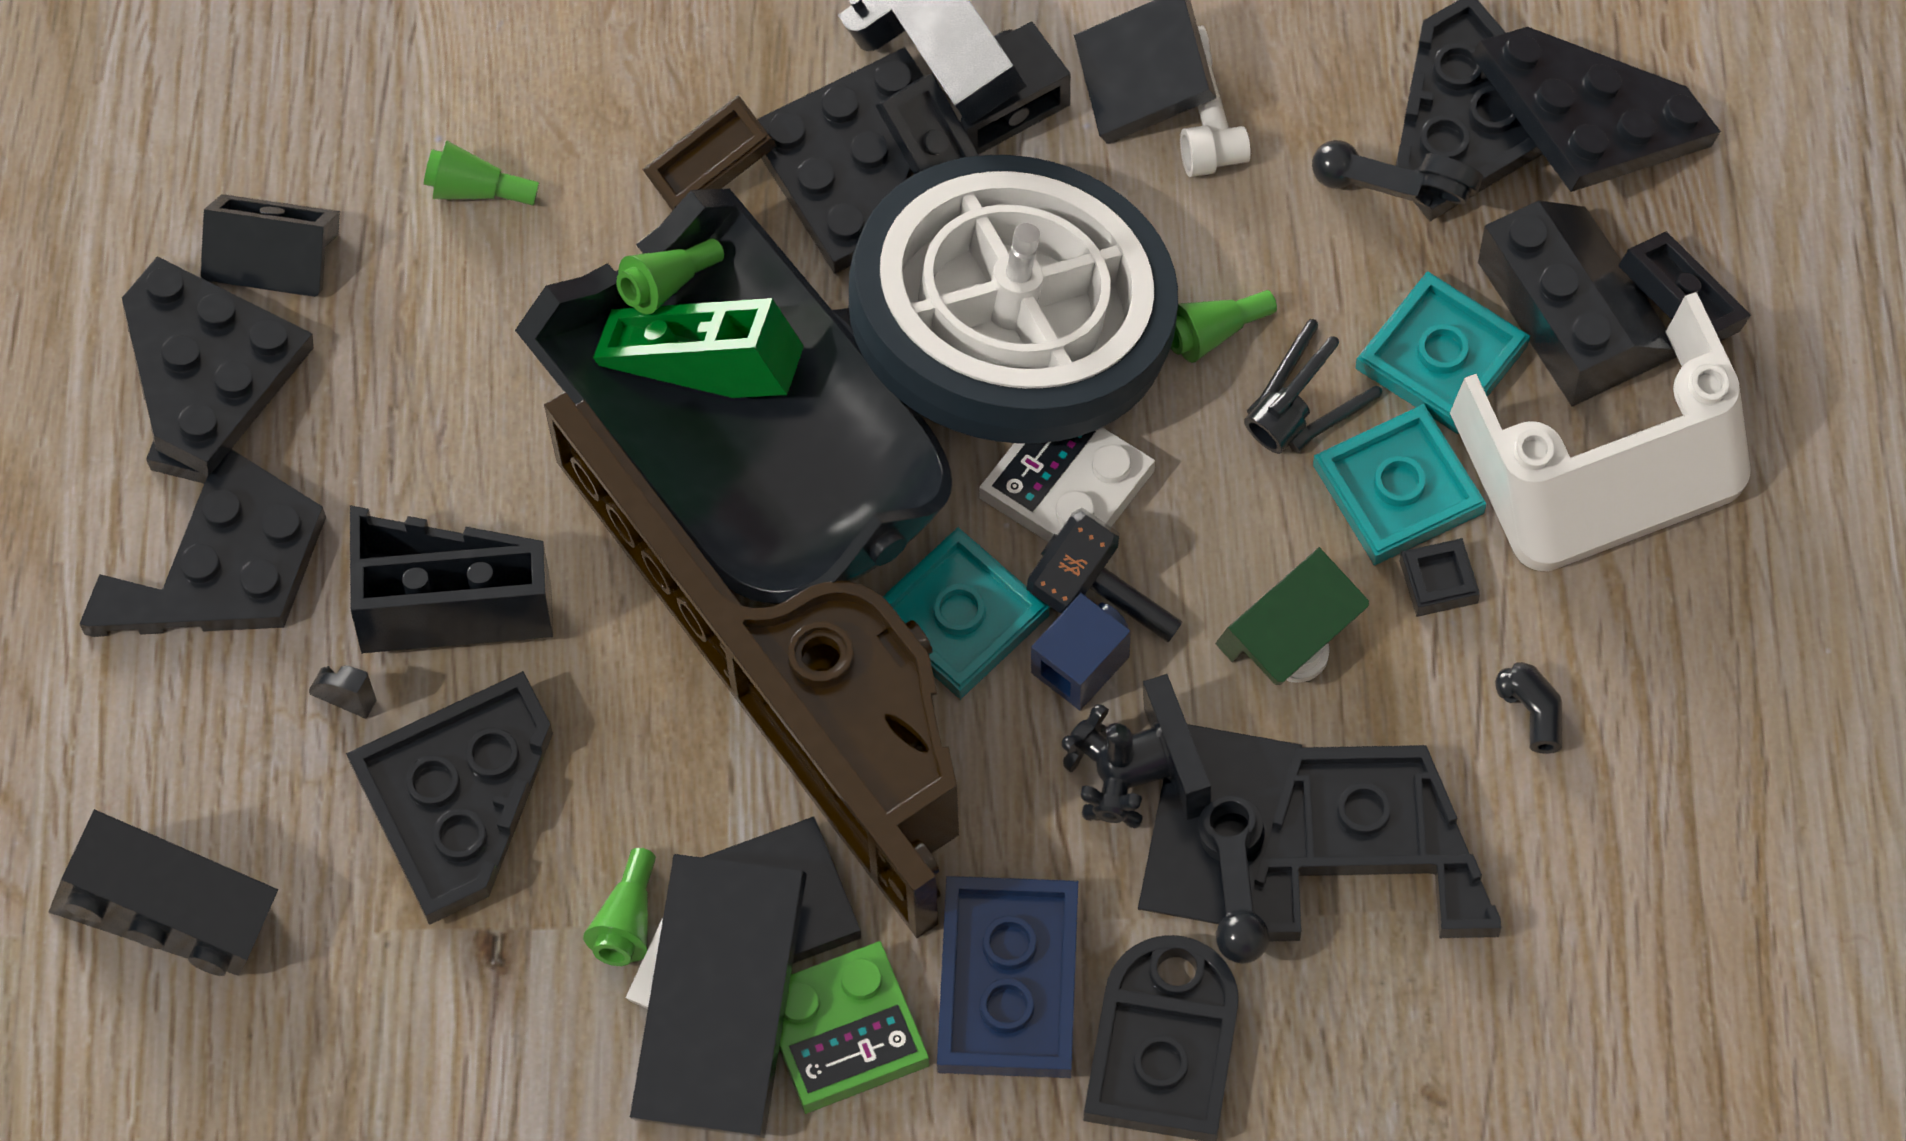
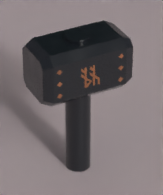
[1026,508,1183,642]

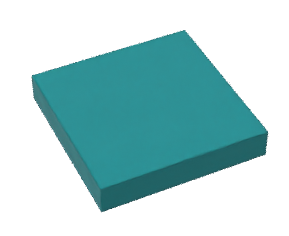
[1355,271,1530,434]
[1313,404,1487,566]
[883,527,1050,700]

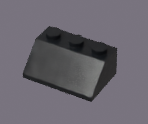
[1478,200,1677,407]

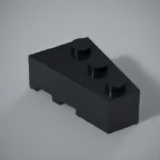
[350,505,553,654]
[48,809,279,976]

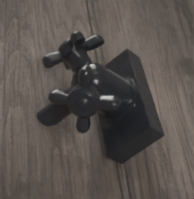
[1061,674,1211,829]

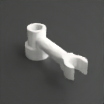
[1180,26,1250,177]

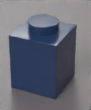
[1031,593,1131,711]

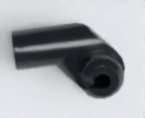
[1495,662,1562,754]

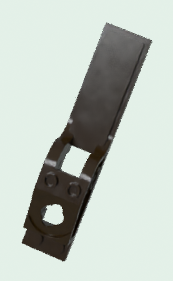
[544,391,959,938]

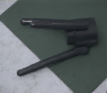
[1244,319,1383,454]

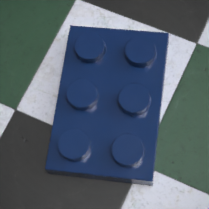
[937,876,1078,1078]

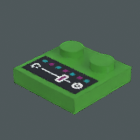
[779,941,930,1114]

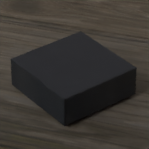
[1399,538,1480,617]

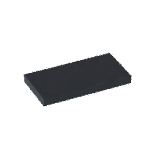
[630,854,807,1138]

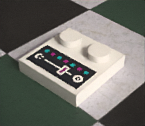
[979,427,1155,542]

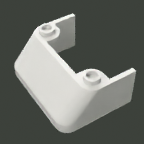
[1450,292,1751,571]

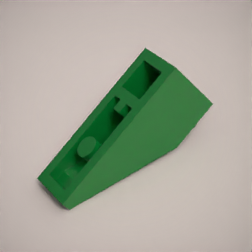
[593,298,804,398]

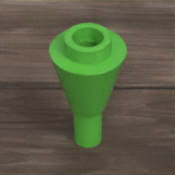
[423,140,539,206]
[617,238,724,314]
[1171,290,1277,363]
[583,848,656,966]

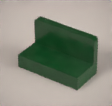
[1215,547,1369,685]

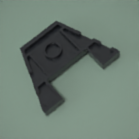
[80,440,326,637]
[1252,745,1501,942]

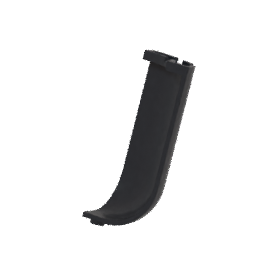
[515,188,952,604]

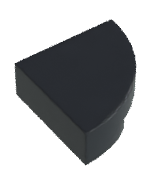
[309,665,377,719]

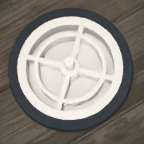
[849,155,1178,444]

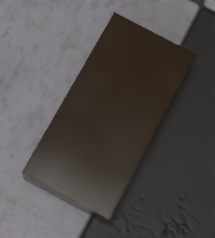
[642,95,777,211]

